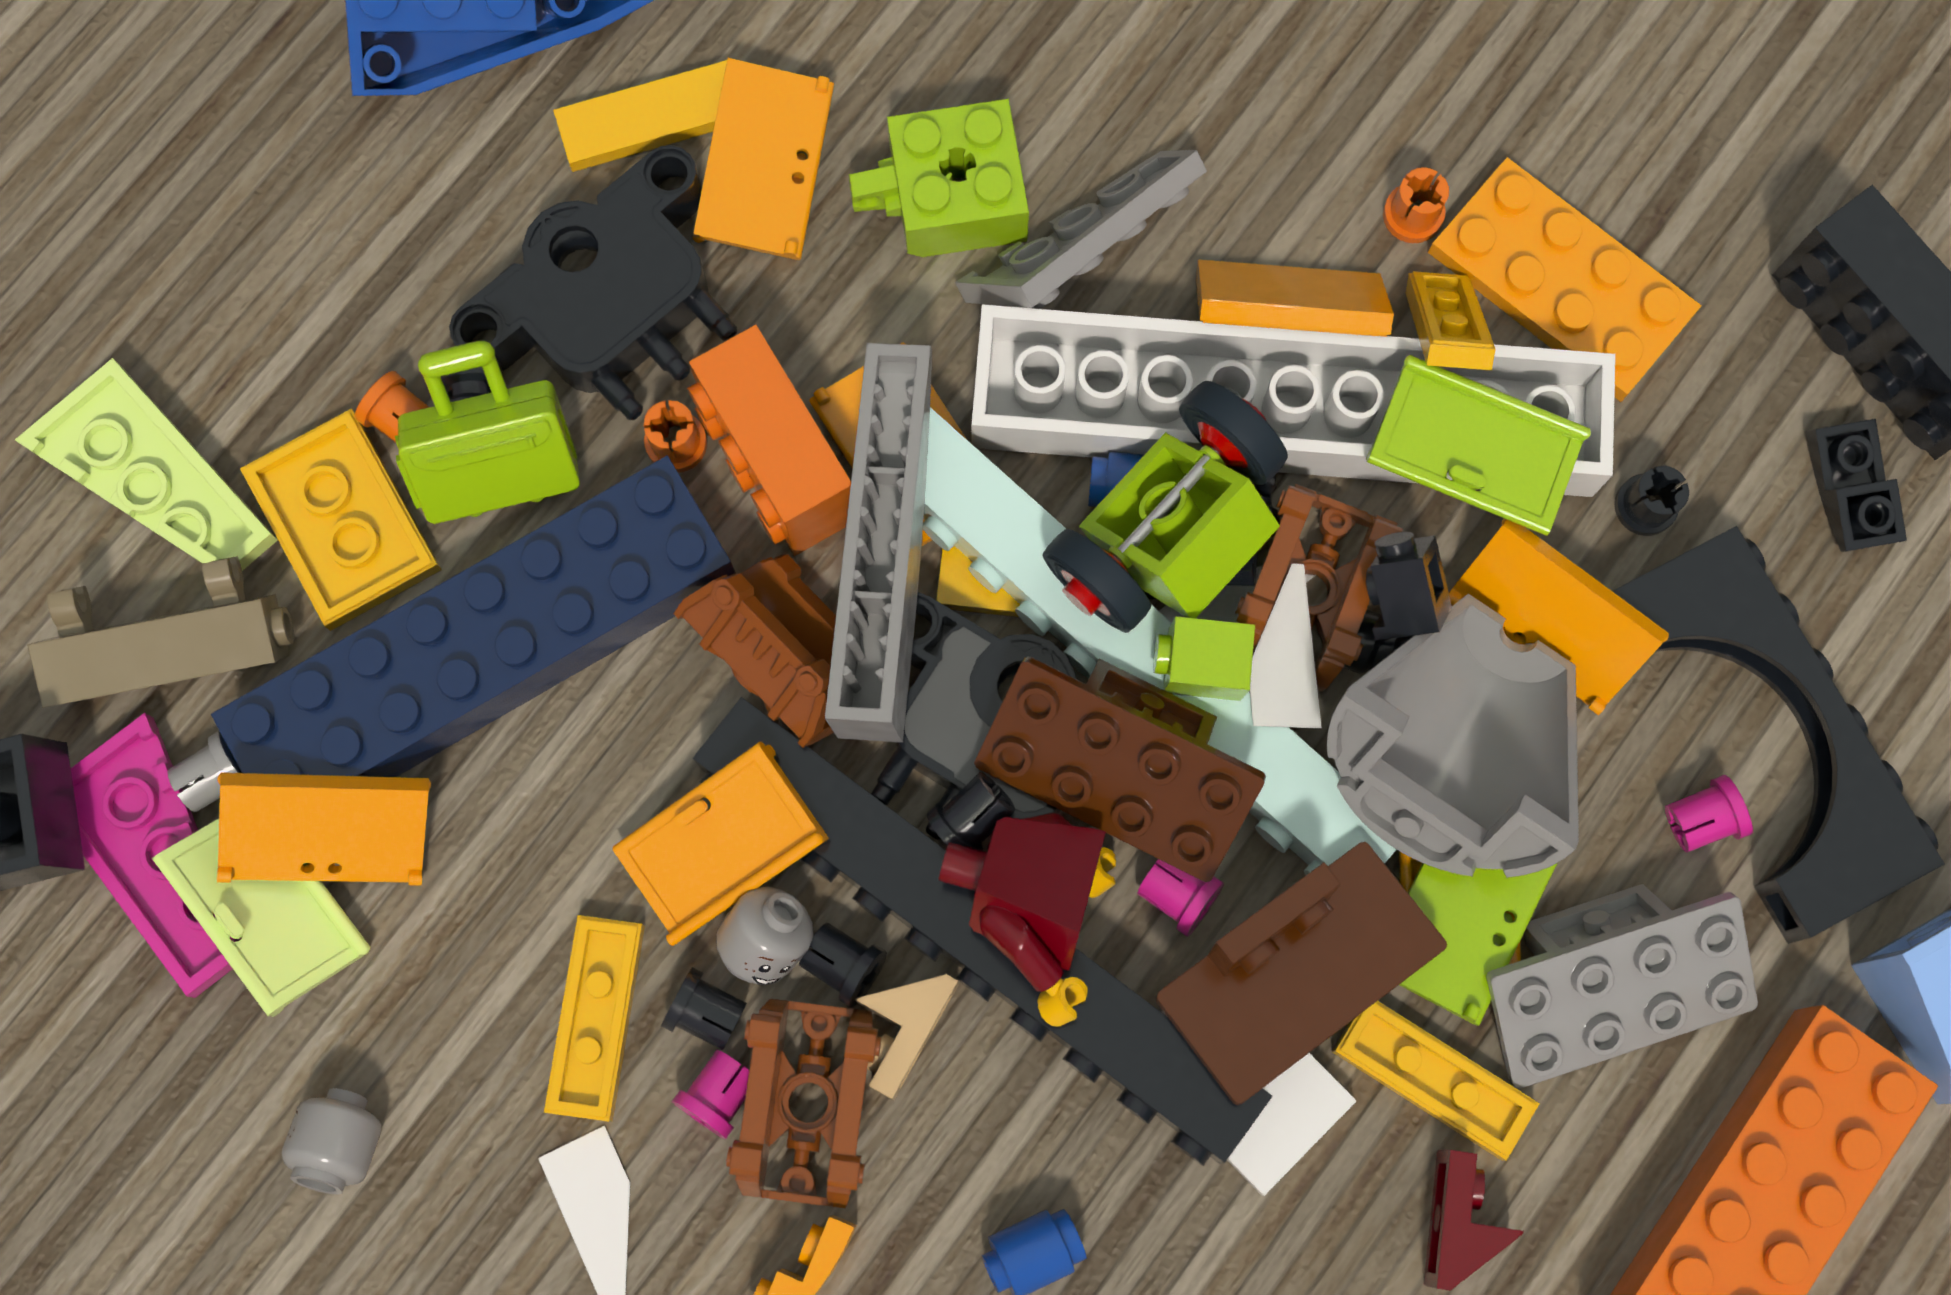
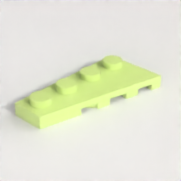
[15,358,278,571]

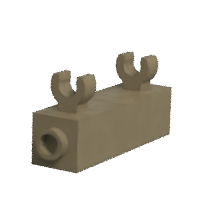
[27,556,294,708]

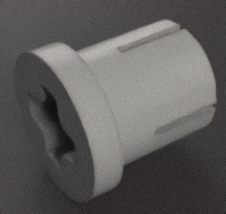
[167,731,242,812]

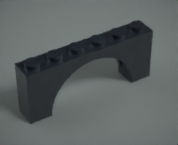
[1613,526,1945,944]

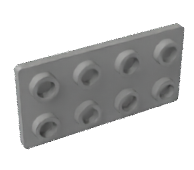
[1486,884,1758,1089]

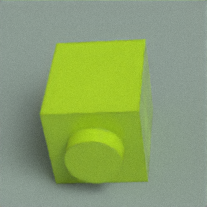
[1153,616,1255,701]

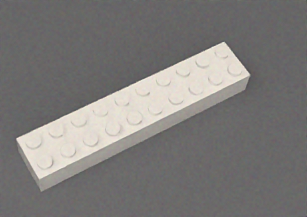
[971,304,1616,497]

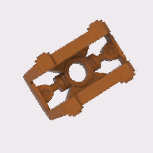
[1234,484,1403,691]
[673,555,836,748]
[726,998,881,1208]

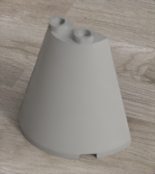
[1327,594,1579,878]

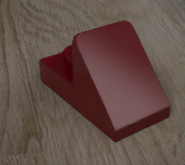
[1424,1150,1524,1291]

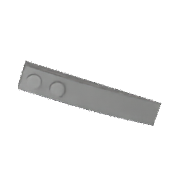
[825,343,932,743]

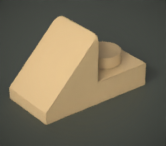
[856,974,959,1100]

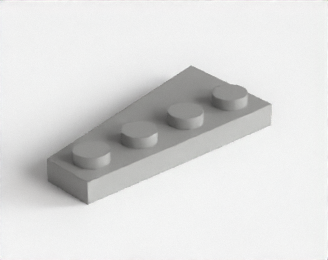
[955,150,1207,309]

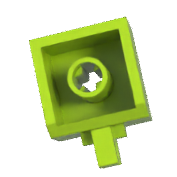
[849,99,1029,257]

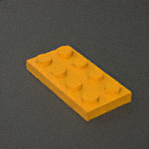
[1428,157,1702,402]

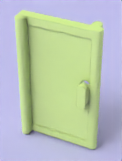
[152,819,370,1017]

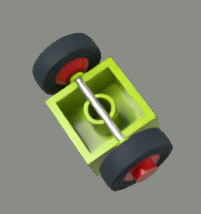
[1043,381,1288,633]

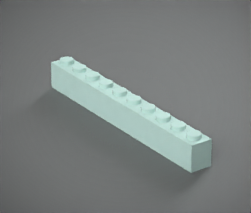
[923,407,1397,875]

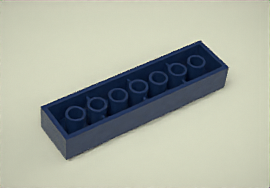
[211,455,735,777]

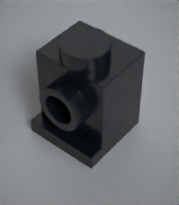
[1366,532,1452,641]

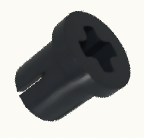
[1614,466,1689,536]
[927,772,1015,851]
[799,922,887,1008]
[661,967,747,1050]

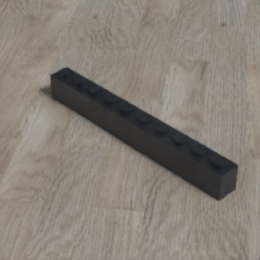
[693,697,1273,1166]

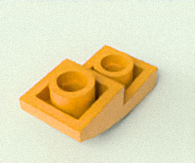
[754,1215,857,1295]

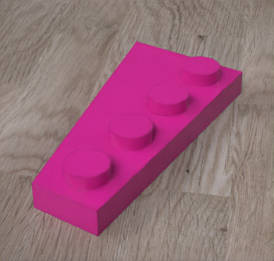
[71,713,241,998]

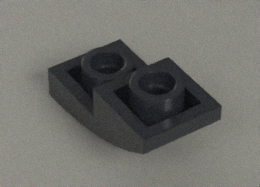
[1806,419,1907,552]

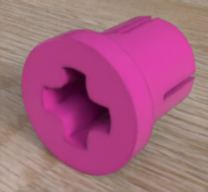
[1665,775,1753,853]
[1137,859,1224,937]
[672,1050,749,1140]

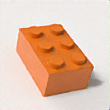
[687,325,851,557]

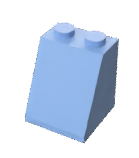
[1851,908,1951,1105]

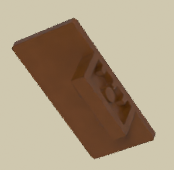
[974,657,1266,882]
[1156,842,1447,1105]

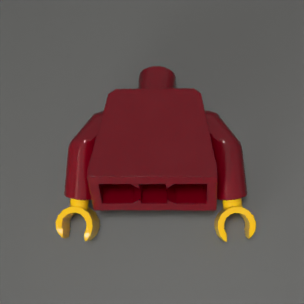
[939,812,1116,1026]

